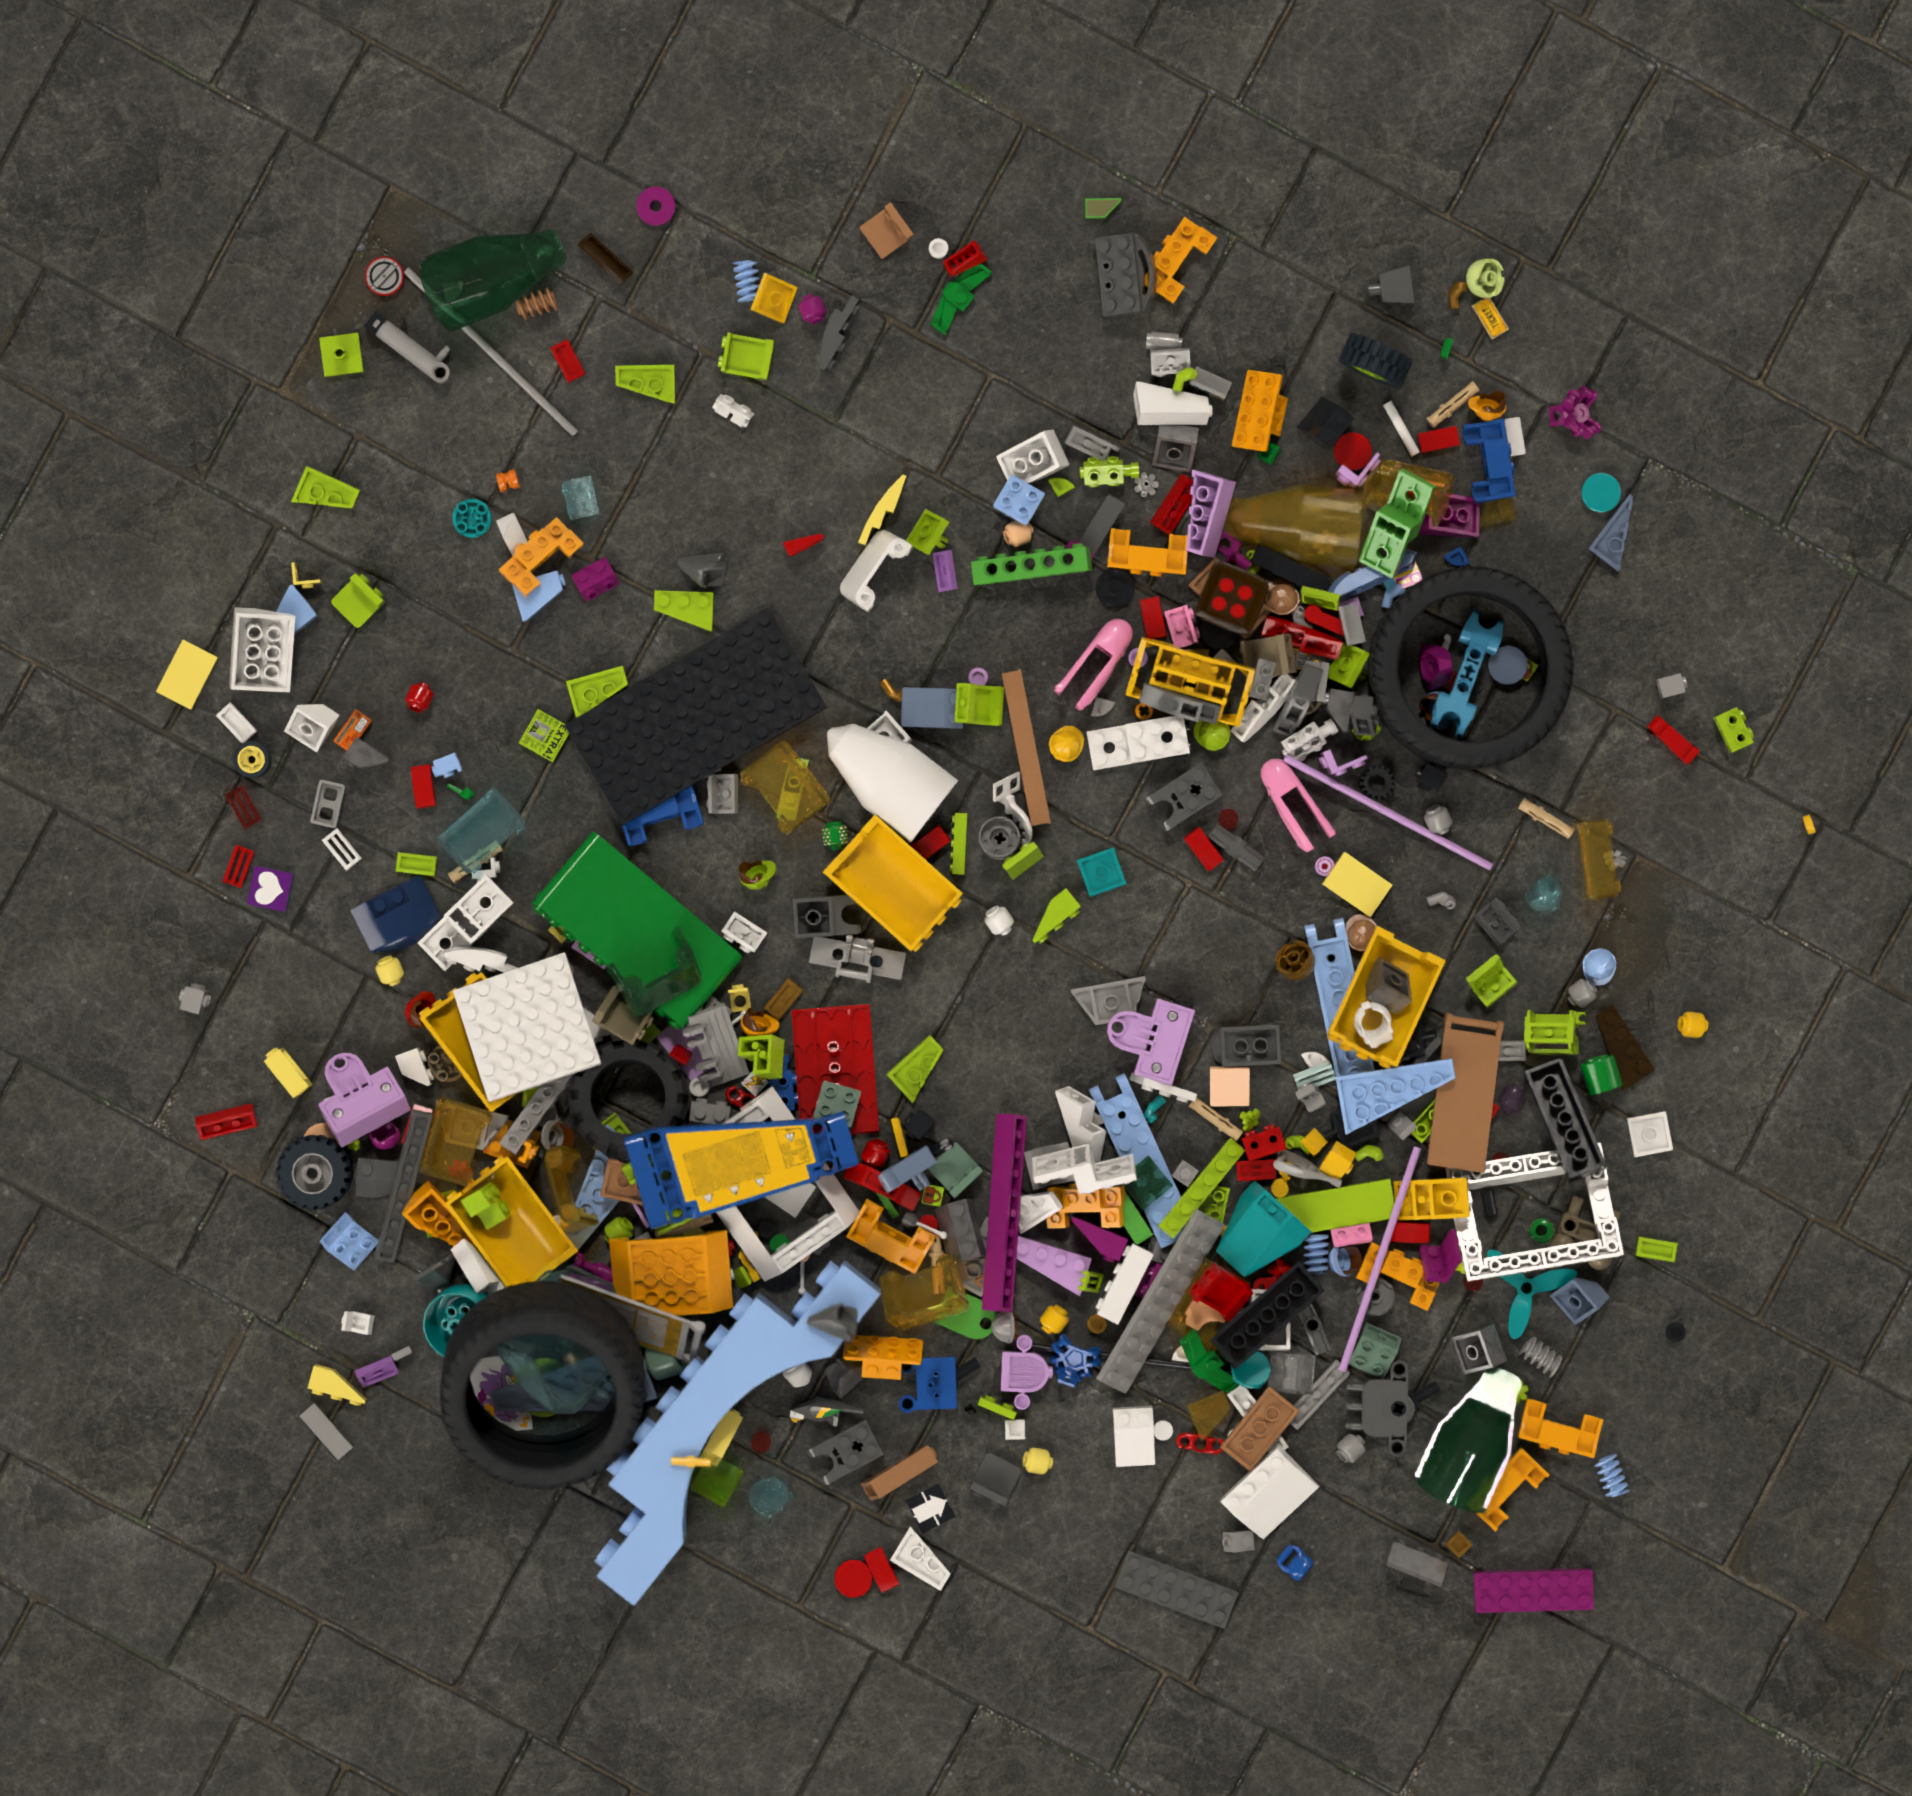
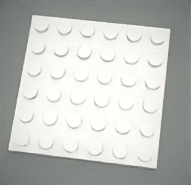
[453,952,601,1102]

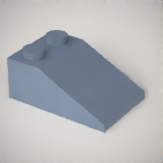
[901,687,963,729]

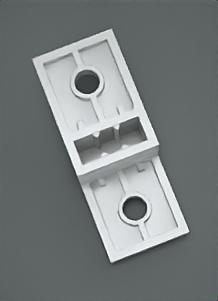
[1087,716,1190,770]
[418,875,514,971]
[1032,1144,1137,1194]

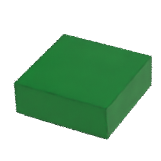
[1439,337,1454,360]

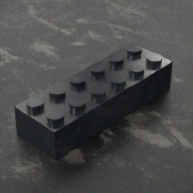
[1524,1057,1607,1184]
[1209,1261,1325,1370]

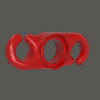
[725,1086,756,1108]
[1176,1432,1224,1455]

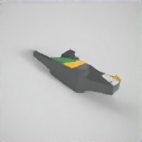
[790,1396,864,1426]

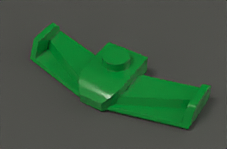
[930,264,993,336]
[1179,1328,1239,1393]

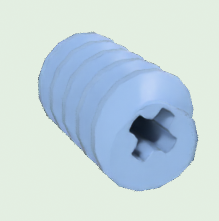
[733,260,760,303]
[1304,1234,1329,1274]
[1594,1454,1630,1497]

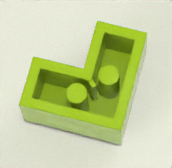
[738,1035,785,1079]
[461,1181,511,1230]

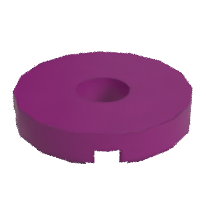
[636,186,676,226]

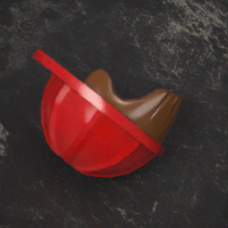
[404,991,436,1028]

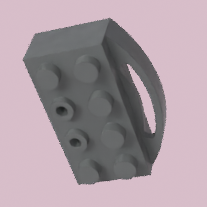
[1095,233,1157,318]

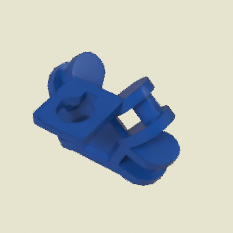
[1049,1334,1101,1388]

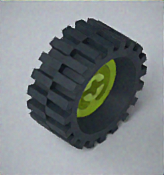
[1338,333,1413,389]

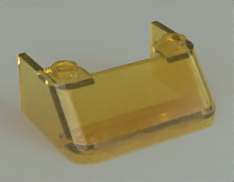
[1361,460,1455,527]
[1572,819,1621,901]

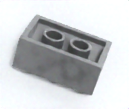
[935,1199,986,1266]
[1383,1538,1448,1587]

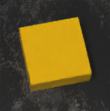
[1300,1128,1328,1156]

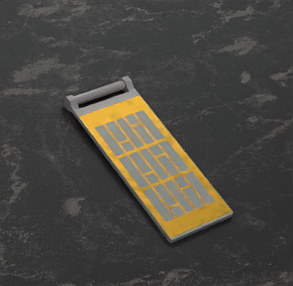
[559,1275,705,1365]

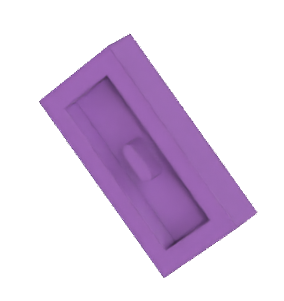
[932,550,958,592]
[355,1356,399,1388]

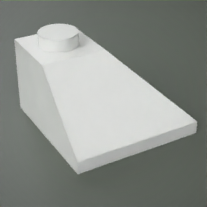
[284,704,339,752]

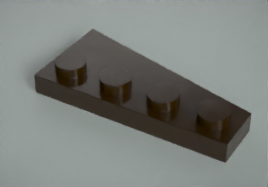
[1596,1004,1655,1091]

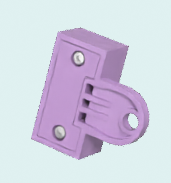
[1107,998,1195,1086]
[318,1053,410,1148]

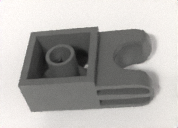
[1145,762,1222,831]
[791,894,862,938]
[807,1418,884,1485]

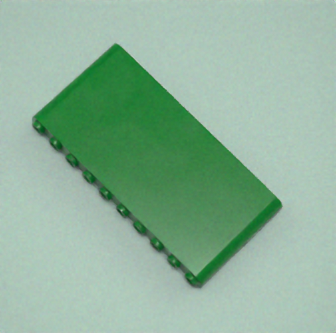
[531,832,743,1030]

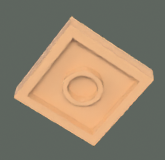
[1210,1066,1250,1106]

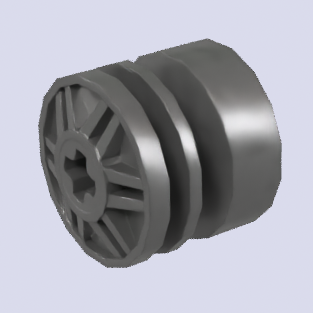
[979,817,1021,860]

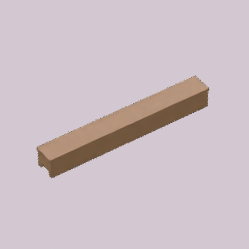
[1002,669,1051,826]

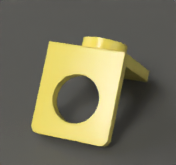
[291,562,322,589]
[728,984,751,1012]

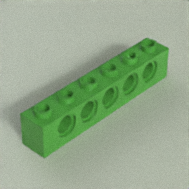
[971,543,1092,586]

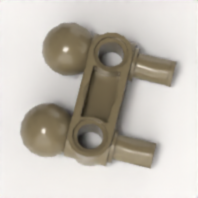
[1550,1196,1621,1270]

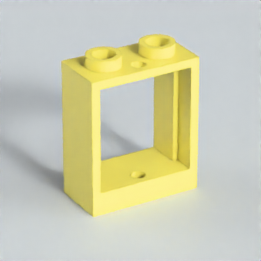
[264,1048,313,1098]
[700,1409,743,1467]

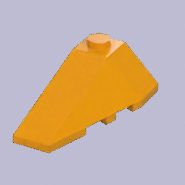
[402,1180,476,1248]

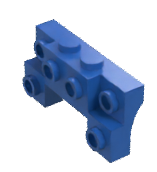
[1462,419,1515,504]
[623,786,704,847]

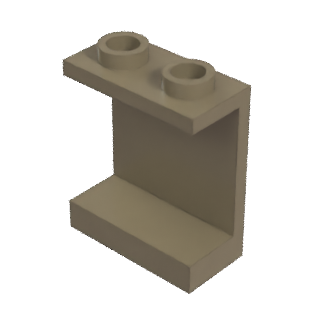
[1239,634,1297,678]
[592,986,655,1045]

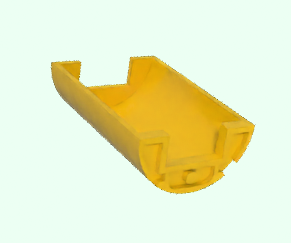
[823,815,963,952]
[1327,926,1446,1069]
[419,972,517,1112]
[444,1155,578,1287]

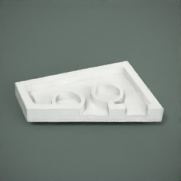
[1129,1073,1197,1103]
[1018,1191,1063,1234]
[890,1526,951,1591]

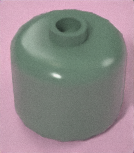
[644,1347,685,1380]

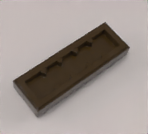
[578,233,634,285]

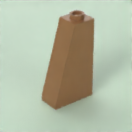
[861,1445,938,1500]

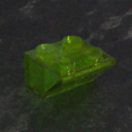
[690,1459,744,1508]

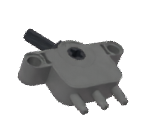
[1345,1359,1441,1457]

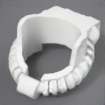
[1354,1001,1393,1049]

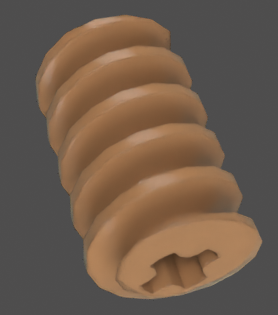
[515,288,558,319]

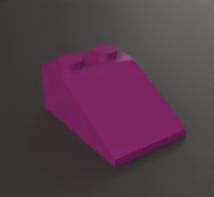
[1419,491,1480,538]
[1071,1215,1128,1263]

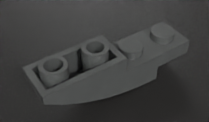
[820,295,860,372]
[1272,663,1323,737]
[1139,682,1221,724]

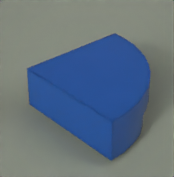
[1443,546,1470,566]

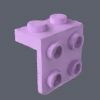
[1335,452,1381,489]
[1319,749,1368,777]

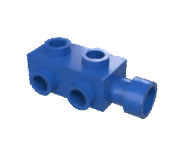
[769,1054,798,1112]

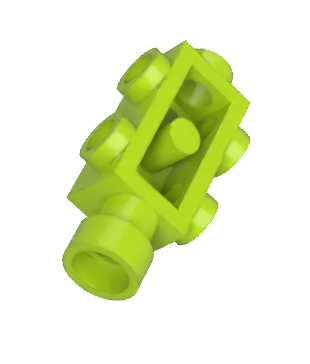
[1080,456,1139,487]

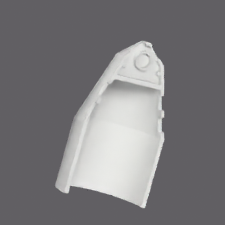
[827,724,958,843]

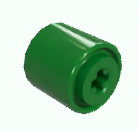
[1580,1054,1623,1095]

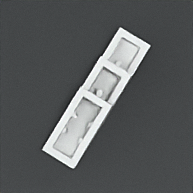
[1231,674,1296,743]

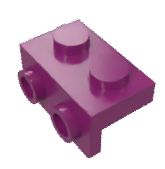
[571,557,620,601]

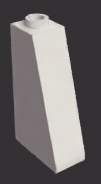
[1133,382,1212,425]

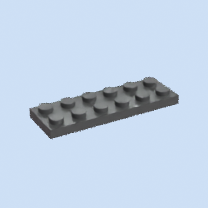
[1114,1550,1238,1629]

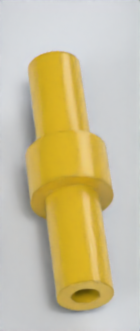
[671,1456,711,1468]

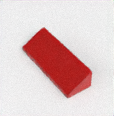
[1150,474,1193,535]
[195,1103,258,1140]

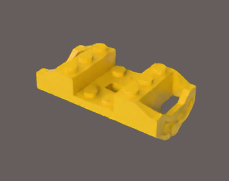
[1125,637,1255,727]

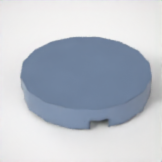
[1488,645,1528,685]

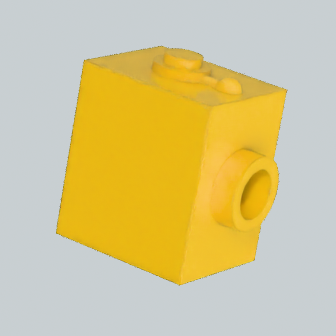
[1319,1141,1356,1179]

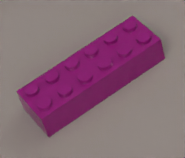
[1473,1568,1594,1613]

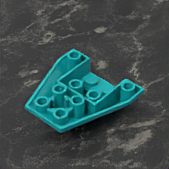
[1216,1181,1311,1277]

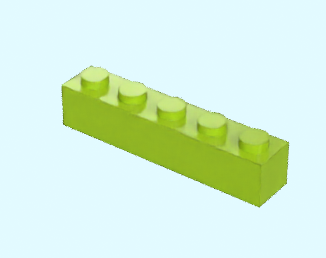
[950,813,967,875]

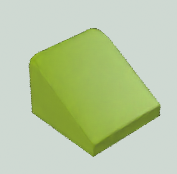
[733,1265,752,1288]

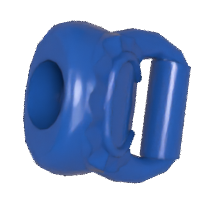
[1277,1545,1314,1581]

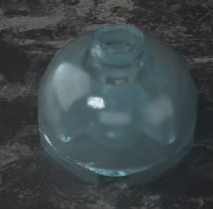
[1524,875,1564,913]

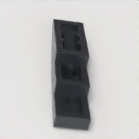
[1251,544,1331,591]

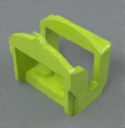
[1524,1010,1586,1056]

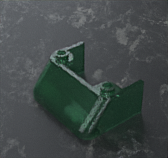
[607,927,702,1016]

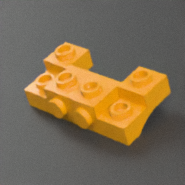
[1145,217,1217,304]
[499,517,584,598]
[1107,528,1188,577]
[1046,1183,1125,1228]
[846,1199,936,1274]
[1355,1242,1440,1311]
[1517,1398,1603,1458]
[1467,1448,1549,1532]

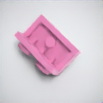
[1164,605,1201,648]
[1331,1223,1373,1248]

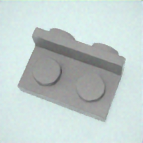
[1150,348,1191,377]

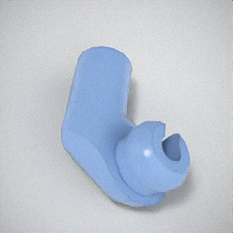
[1382,584,1406,608]

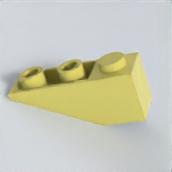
[308,1364,367,1406]

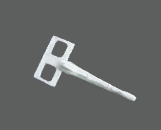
[993,772,1032,846]

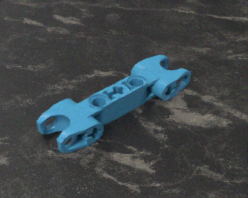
[1430,609,1504,739]

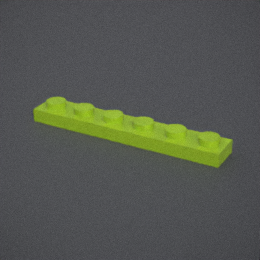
[1158,1138,1245,1239]

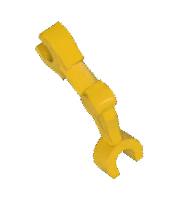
[738,1231,761,1282]

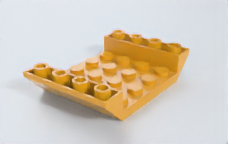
[609,1230,734,1316]

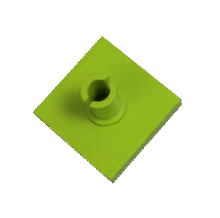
[319,333,364,377]
[906,509,949,555]
[1328,642,1370,689]

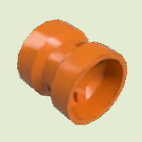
[496,469,520,492]

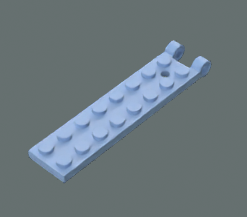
[1304,918,1375,1076]
[1089,1073,1189,1249]

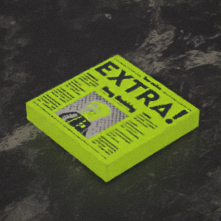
[519,709,569,762]

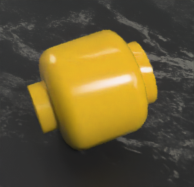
[1677,1012,1708,1038]
[1040,1304,1069,1335]

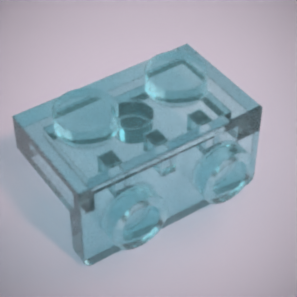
[562,476,600,521]

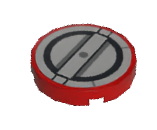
[365,257,404,296]

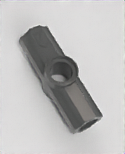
[1207,823,1265,871]
[1299,1303,1331,1355]

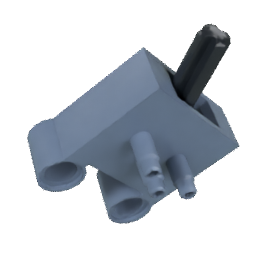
[877,1137,954,1193]

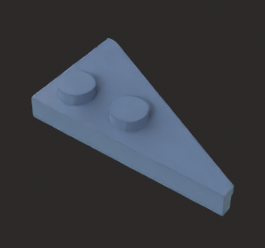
[1588,494,1633,572]

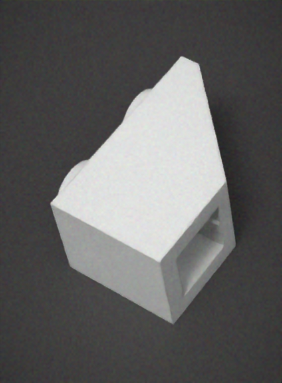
[395,1047,434,1086]

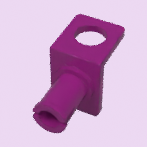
[1217,530,1252,570]

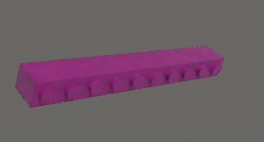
[982,1114,1027,1312]

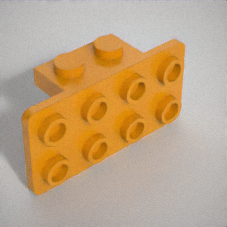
[843,1334,923,1380]

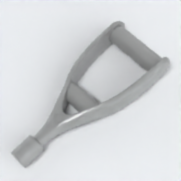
[1273,1149,1342,1188]

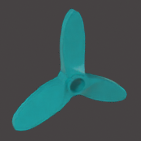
[1487,1249,1577,1339]

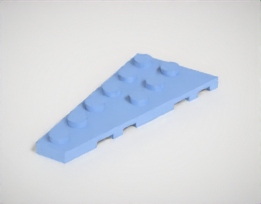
[1336,1058,1456,1135]
[564,1124,630,1250]

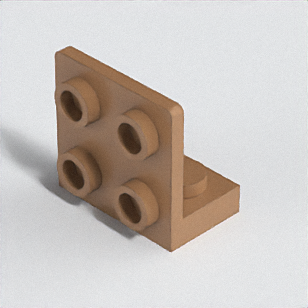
[860,202,914,259]

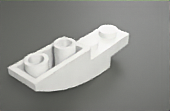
[442,947,518,973]

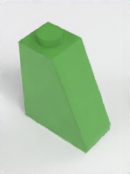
[1124,1191,1153,1245]

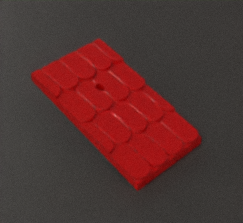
[791,1004,879,1135]

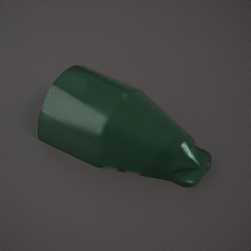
[419,229,566,332]
[1414,1367,1521,1513]

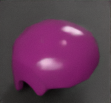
[369,1122,401,1150]

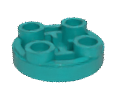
[1581,473,1621,513]
[452,499,492,538]
[1231,1351,1271,1389]

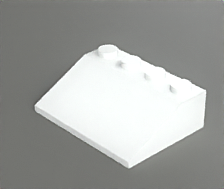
[229,607,295,692]
[1221,1444,1319,1539]

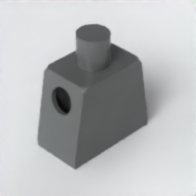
[1368,266,1415,305]

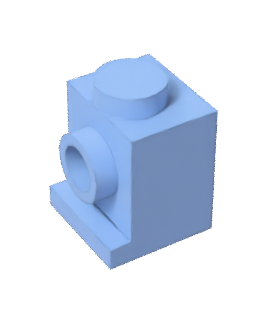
[431,753,463,778]

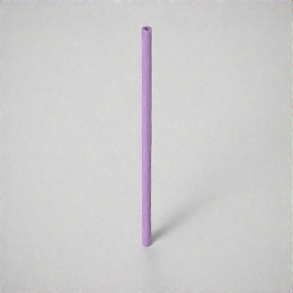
[1283,754,1493,870]
[1338,1146,1421,1373]

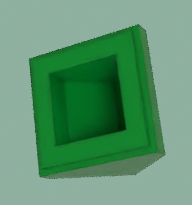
[1257,442,1281,467]

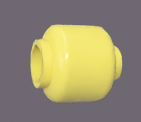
[375,955,404,986]
[1023,1448,1053,1475]

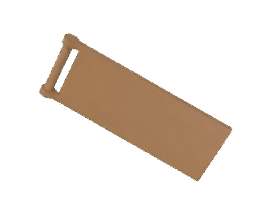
[1427,1013,1504,1173]

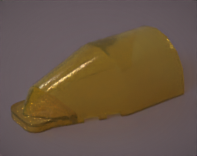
[1222,484,1363,568]

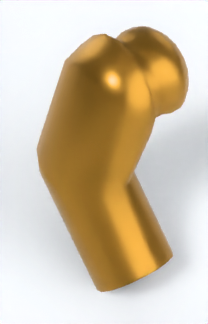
[1448,281,1467,310]
[880,679,902,702]

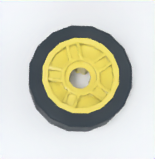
[233,741,271,778]

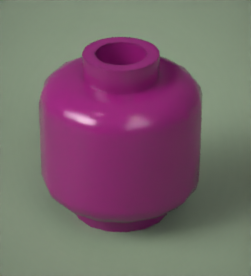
[798,294,827,325]

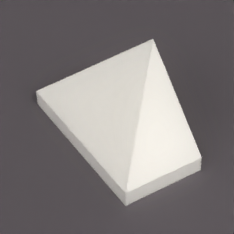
[496,513,528,556]

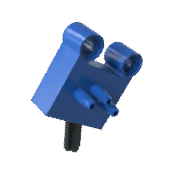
[899,1356,981,1413]

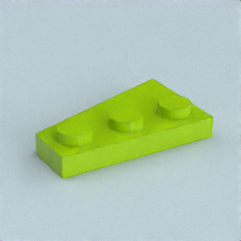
[615,365,675,404]

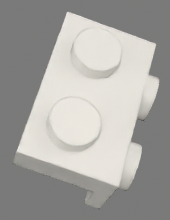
[721,911,767,954]

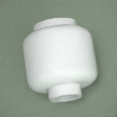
[985,906,1014,935]
[783,1363,812,1387]

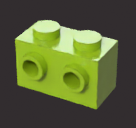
[1713,707,1754,753]

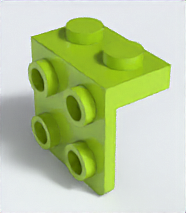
[331,573,385,628]

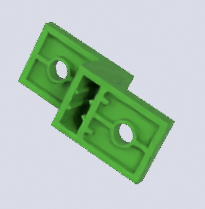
[1359,468,1436,579]

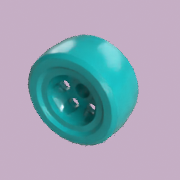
[423,1284,489,1357]

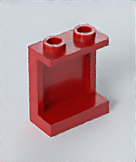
[1189,1263,1254,1322]

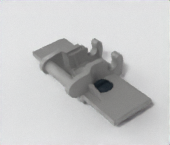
[809,935,906,983]

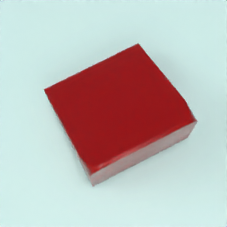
[669,1044,693,1066]

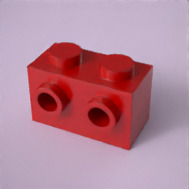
[1241,1124,1287,1161]

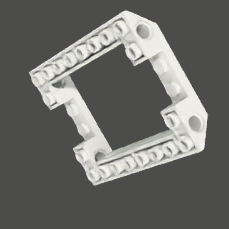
[716,1086,859,1282]
[1446,1143,1624,1281]

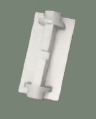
[712,394,754,428]

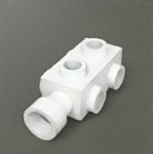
[1281,718,1339,762]

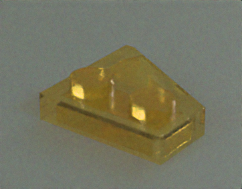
[1479,498,1517,527]
[1187,1391,1231,1441]

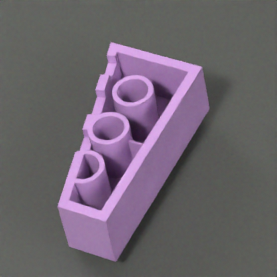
[1186,470,1236,558]
[1016,1235,1091,1296]

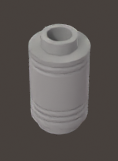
[1146,331,1182,350]

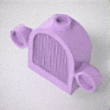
[1001,1334,1053,1410]

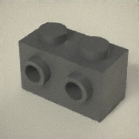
[1349,695,1381,736]

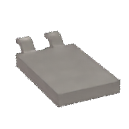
[947,1216,989,1297]

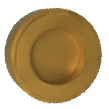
[1087,1314,1107,1334]

